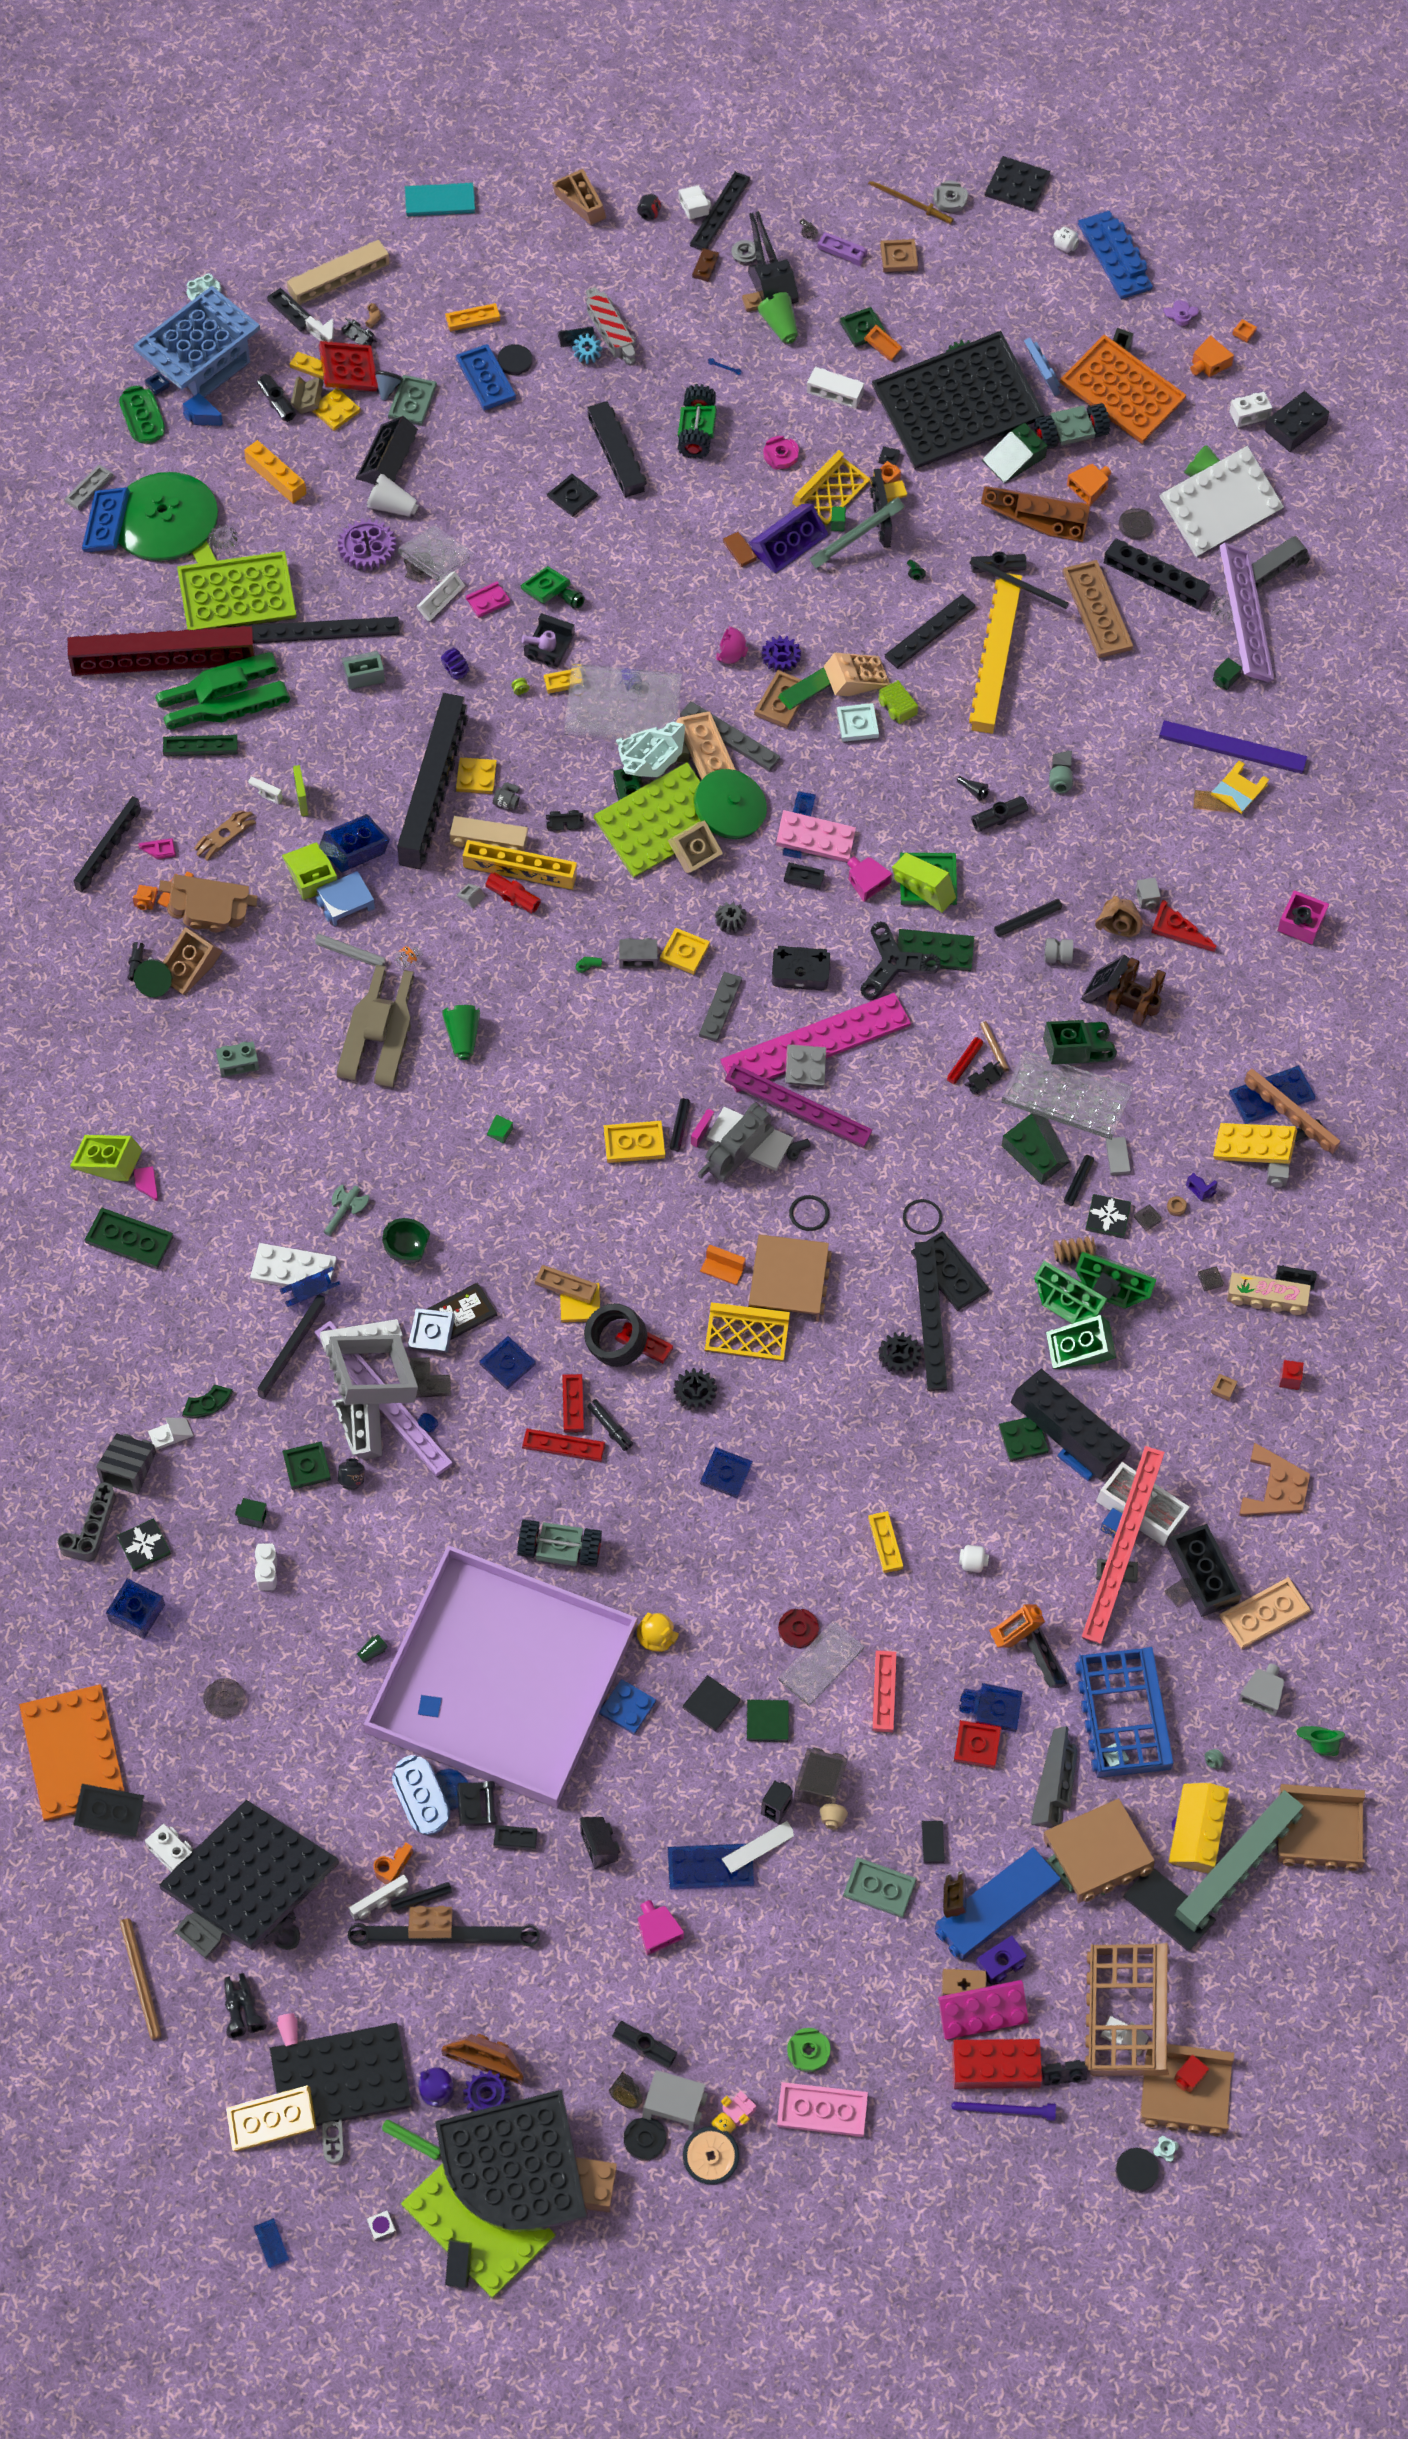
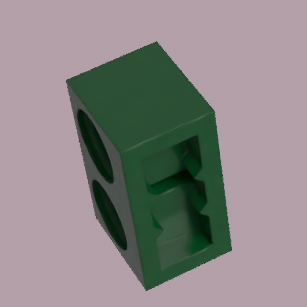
[613,769,642,801]

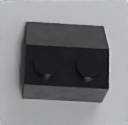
[579,1817,621,1869]

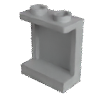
[642,2070,708,2131]

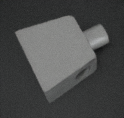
[1239,1664,1284,1716]

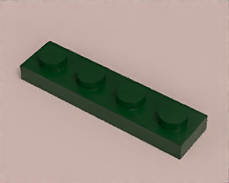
[163,735,238,756]

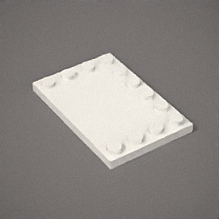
[1159,446,1284,557]

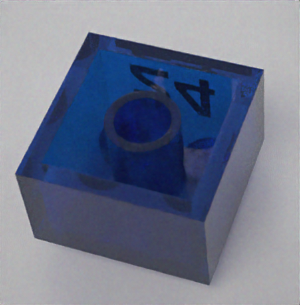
[106,1578,165,1639]

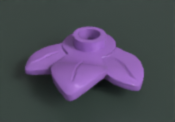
[1163,300,1198,326]

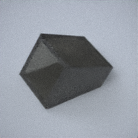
[794,1748,848,1807]

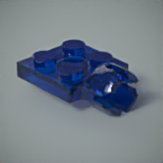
[959,1683,1023,1732]

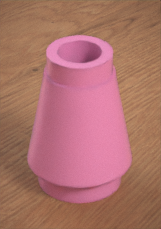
[277,2013,298,2046]

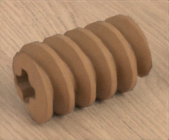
[1053,1236,1096,1264]

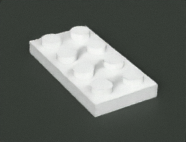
[250,1243,337,1294]

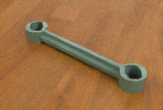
[809,497,905,568]

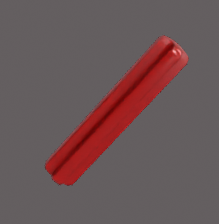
[947,1037,983,1084]

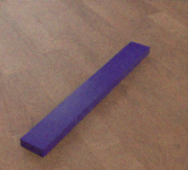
[1159,720,1307,774]

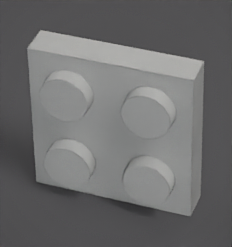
[785,1044,826,1086]

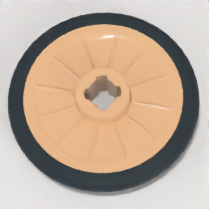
[683,2126,740,2185]

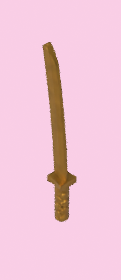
[868,181,954,224]

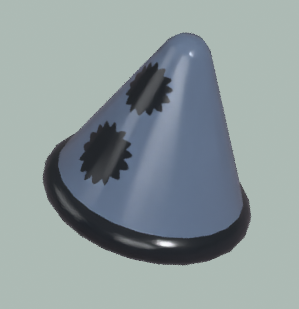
[374,370,403,401]

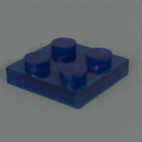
[479,1336,536,1390]
[700,1447,753,1499]

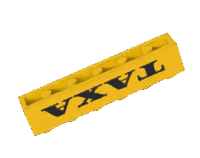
[463,840,577,890]

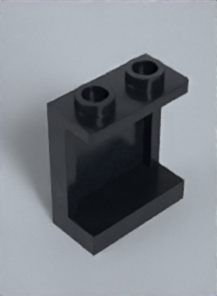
[524,613,575,668]

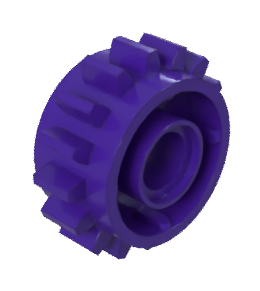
[463,2070,510,2112]

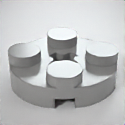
[933,181,968,212]

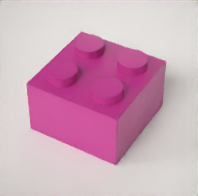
[1277,890,1329,945]

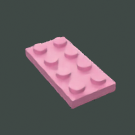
[775,810,856,862]
[777,2082,868,2137]

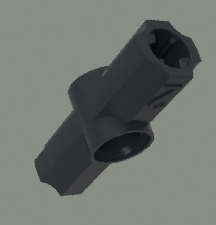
[257,374,296,422]
[971,551,1027,573]
[971,796,1028,832]
[612,2020,677,2069]

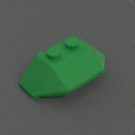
[1075,1252,1157,1309]
[1034,1261,1108,1324]

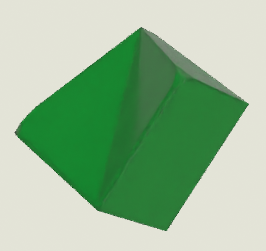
[831,506,846,532]
[487,1115,513,1144]

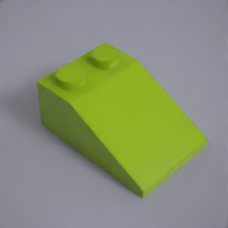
[70,1135,143,1181]

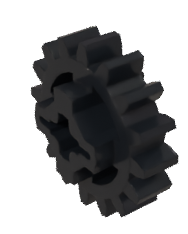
[878,1332,921,1375]
[674,1368,717,1411]

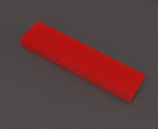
[522,1428,605,1462]

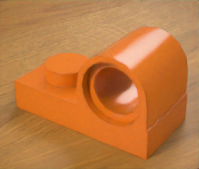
[373,1842,414,1885]

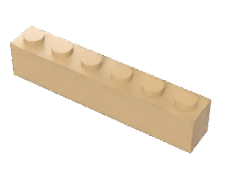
[287,240,390,305]

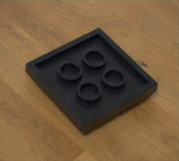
[985,156,1051,212]

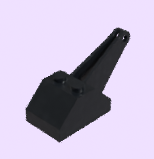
[748,211,799,304]

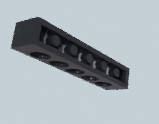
[1103,538,1211,610]

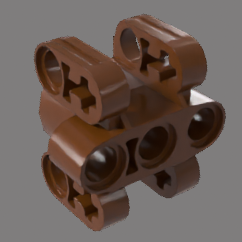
[1106,957,1166,1027]

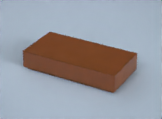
[723,531,757,567]

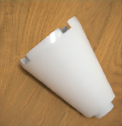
[367,474,419,517]

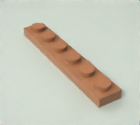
[1244,1068,1340,1154]

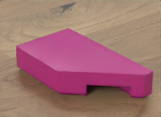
[138,838,176,859]
[691,1109,714,1147]
[134,1166,158,1201]

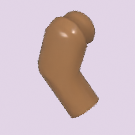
[365,303,381,329]

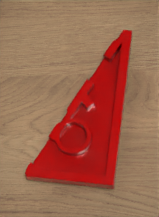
[1151,900,1217,952]

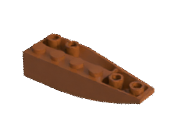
[981,486,1092,542]

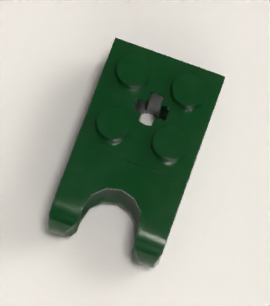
[1043,1020,1117,1065]

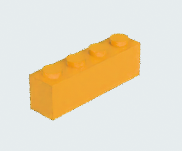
[244,440,306,504]

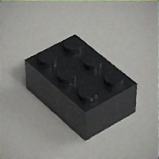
[1265,391,1330,452]

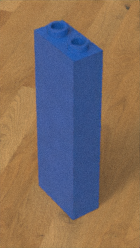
[935,1847,1061,1961]

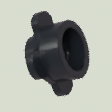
[1292,906,1312,925]

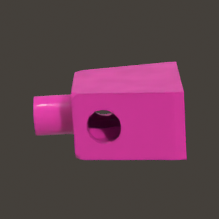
[847,856,892,902]
[638,1900,684,1955]

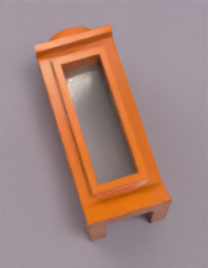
[989,1604,1045,1648]

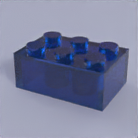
[319,814,390,873]

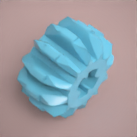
[572,333,602,364]

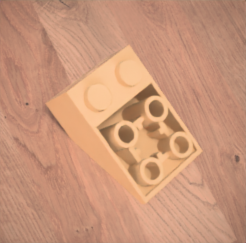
[824,653,890,696]

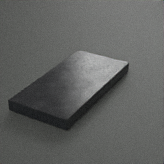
[911,1231,989,1311]
[1123,1868,1216,1952]

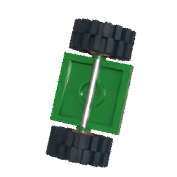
[678,384,717,459]

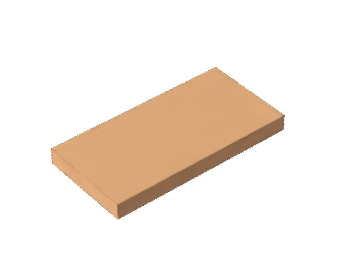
[676,711,735,779]
[1219,1577,1311,1650]

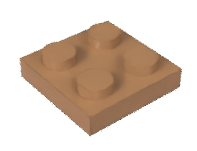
[880,239,918,272]
[408,1906,452,1938]

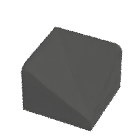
[1052,751,1072,769]

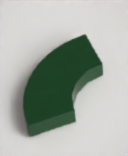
[182,1385,233,1418]

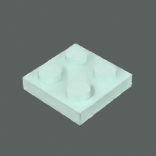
[837,703,879,742]

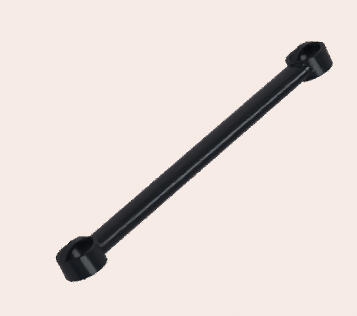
[347,1923,540,1947]

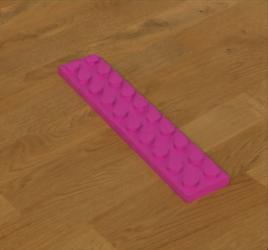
[720,992,911,1093]

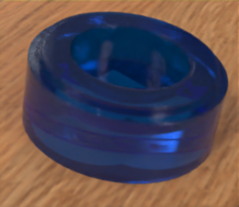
[417,1413,438,1432]

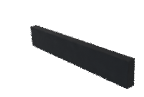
[690,171,750,251]
[257,1294,325,1399]

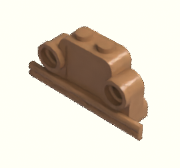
[159,874,257,933]

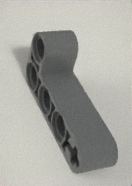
[1252,536,1310,589]
[58,1482,116,1561]

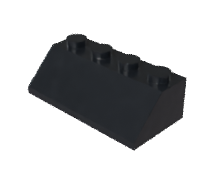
[355,416,418,485]

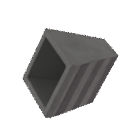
[96,1433,156,1495]

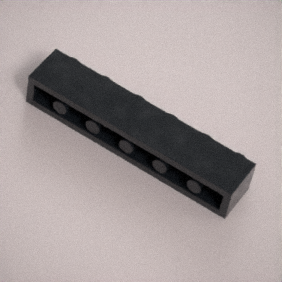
[587,401,647,498]

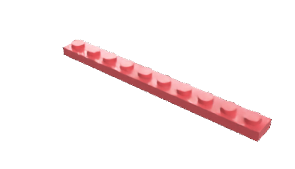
[1082,1446,1165,1645]

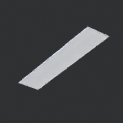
[722,1821,794,1873]

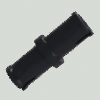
[127,942,145,981]

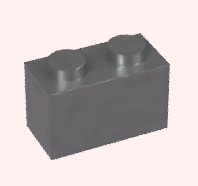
[619,938,657,968]

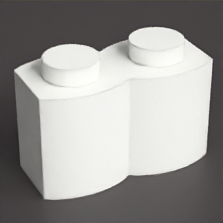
[678,185,711,219]
[255,1543,277,1591]

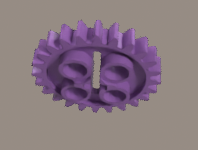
[338,518,396,571]

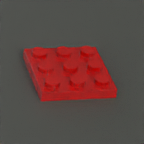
[319,341,378,392]

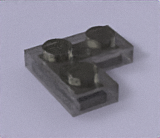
[410,1357,451,1397]

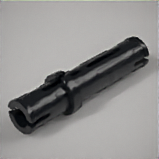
[587,1399,633,1451]

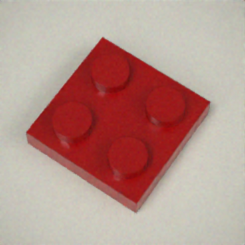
[953,1720,1001,1769]

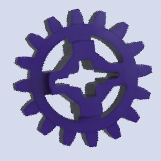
[761,635,801,672]

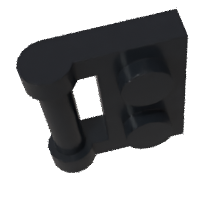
[457,1781,498,1826]

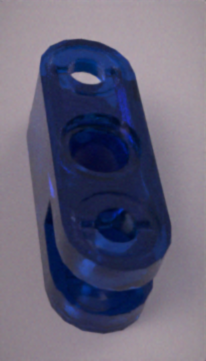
[279,1266,341,1307]

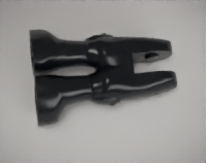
[224,1973,267,2038]

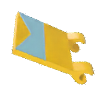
[1211,761,1269,814]

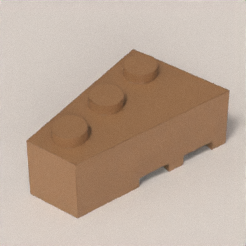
[552,169,606,225]

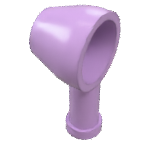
[522,631,556,652]

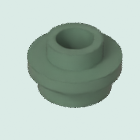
[1205,1749,1225,1769]

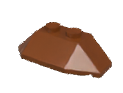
[441,2034,524,2085]

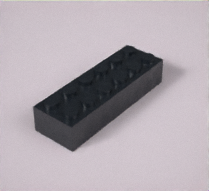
[1010,1368,1131,1480]

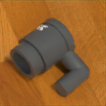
[493,782,520,810]

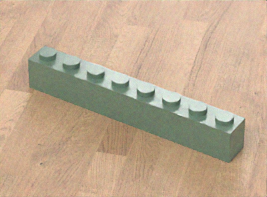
[1175,1790,1304,1932]

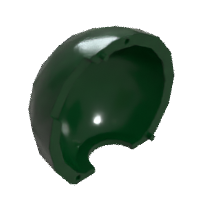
[382,1218,430,1264]

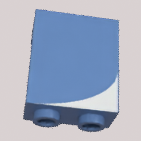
[315,871,375,926]

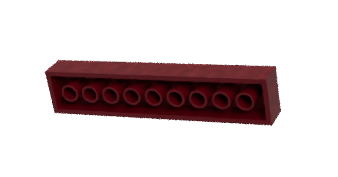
[67,626,255,676]

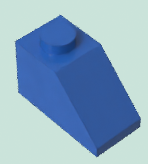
[183,393,223,426]

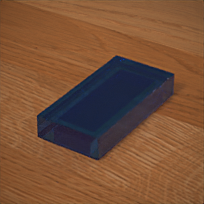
[253,2218,289,2268]

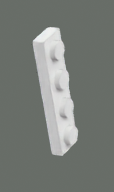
[320,1319,403,1352]

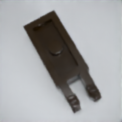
[943,1871,967,1918]

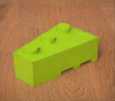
[892,853,956,912]

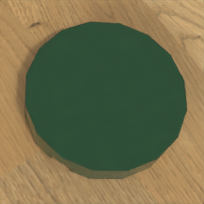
[134,959,173,997]

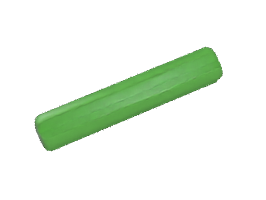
[382,2119,441,2160]

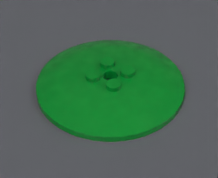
[118,472,218,561]

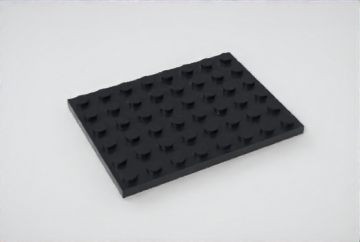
[872,331,1045,470]

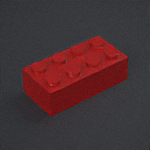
[952,2039,1042,2089]

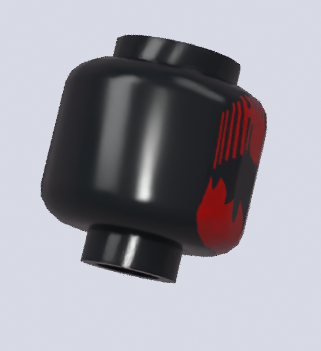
[637,194,662,220]

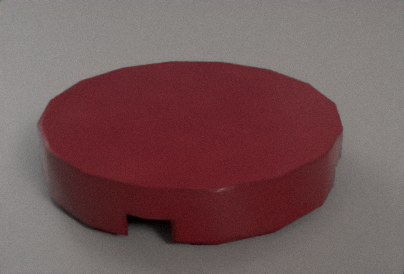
[778,1608,819,1648]

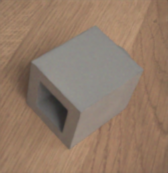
[1266,1163,1289,1188]

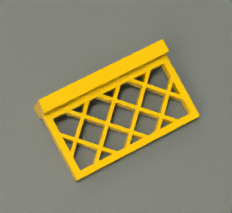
[792,450,870,526]
[705,1302,790,1361]

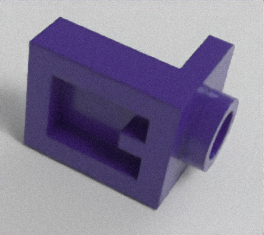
[1186,1173,1218,1201]

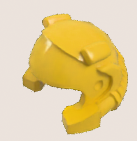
[636,1613,679,1652]

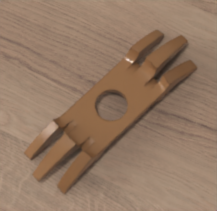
[194,810,256,861]

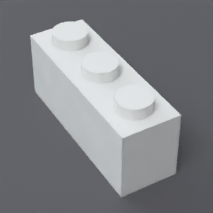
[807,367,864,409]

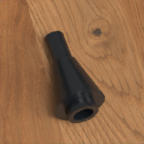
[957,776,989,801]

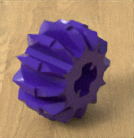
[441,647,470,680]

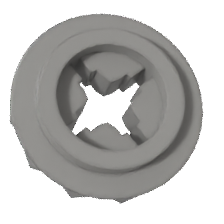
[731,240,756,265]

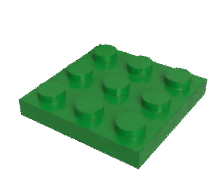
[899,853,957,905]

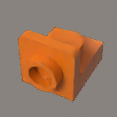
[133,885,158,910]

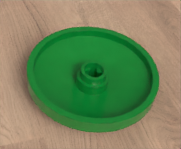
[694,769,767,839]

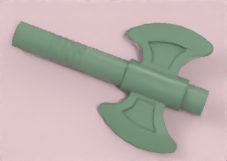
[324,1185,370,1236]

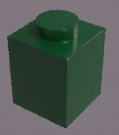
[1213,657,1242,690]
[235,1498,268,1529]

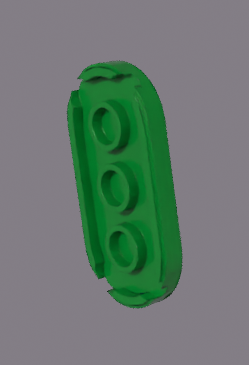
[119,386,165,444]

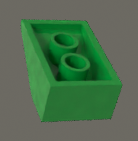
[1046,1315,1116,1369]

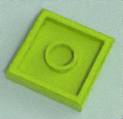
[293,765,308,816]

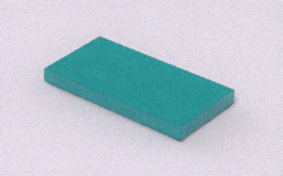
[405,183,475,217]

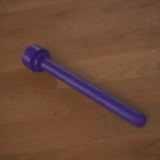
[951,2101,1056,2121]

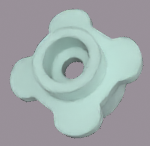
[1153,2136,1179,2162]

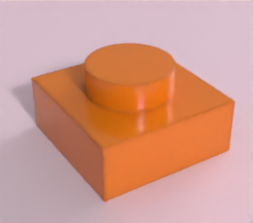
[1232,319,1257,342]

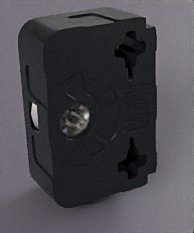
[771,946,831,991]

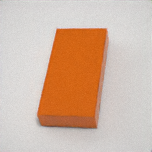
[864,325,903,361]

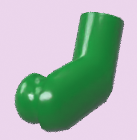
[576,956,602,973]

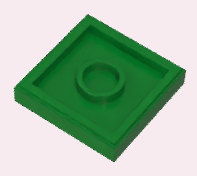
[520,566,571,604]

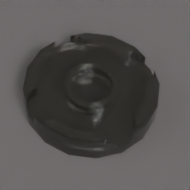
[1118,508,1155,540]
[203,1678,245,1719]

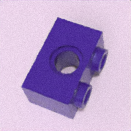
[976,1936,1027,1985]

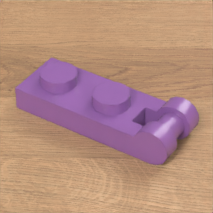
[817,232,868,266]

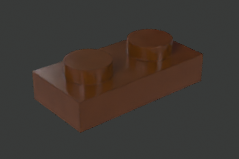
[692,248,719,282]

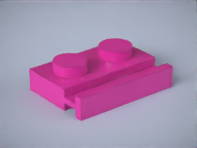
[466,581,510,618]

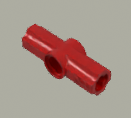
[485,872,541,914]

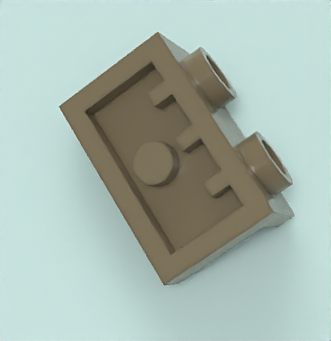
[291,376,324,414]

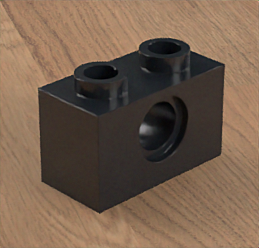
[761,1780,793,1824]

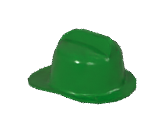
[1296,1726,1345,1756]

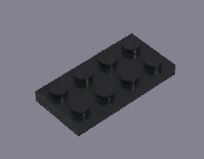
[869,468,892,548]

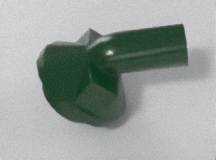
[907,559,926,580]

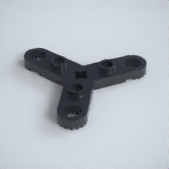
[860,921,941,1000]

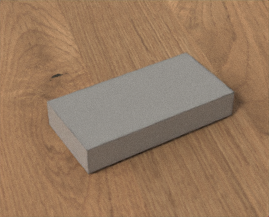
[1105,1137,1130,1175]

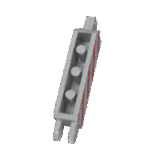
[586,287,636,366]

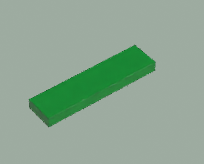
[778,668,831,710]

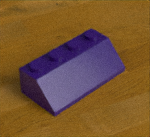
[749,504,829,574]

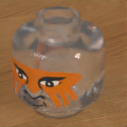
[394,944,423,972]

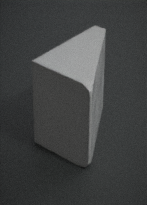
[456,883,485,908]

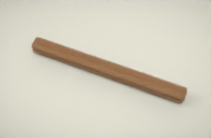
[120,1918,162,2040]

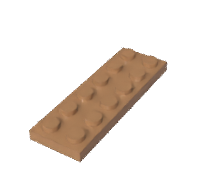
[1062,560,1133,658]

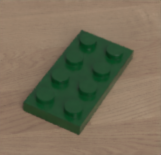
[896,929,974,971]
[85,1207,174,1269]

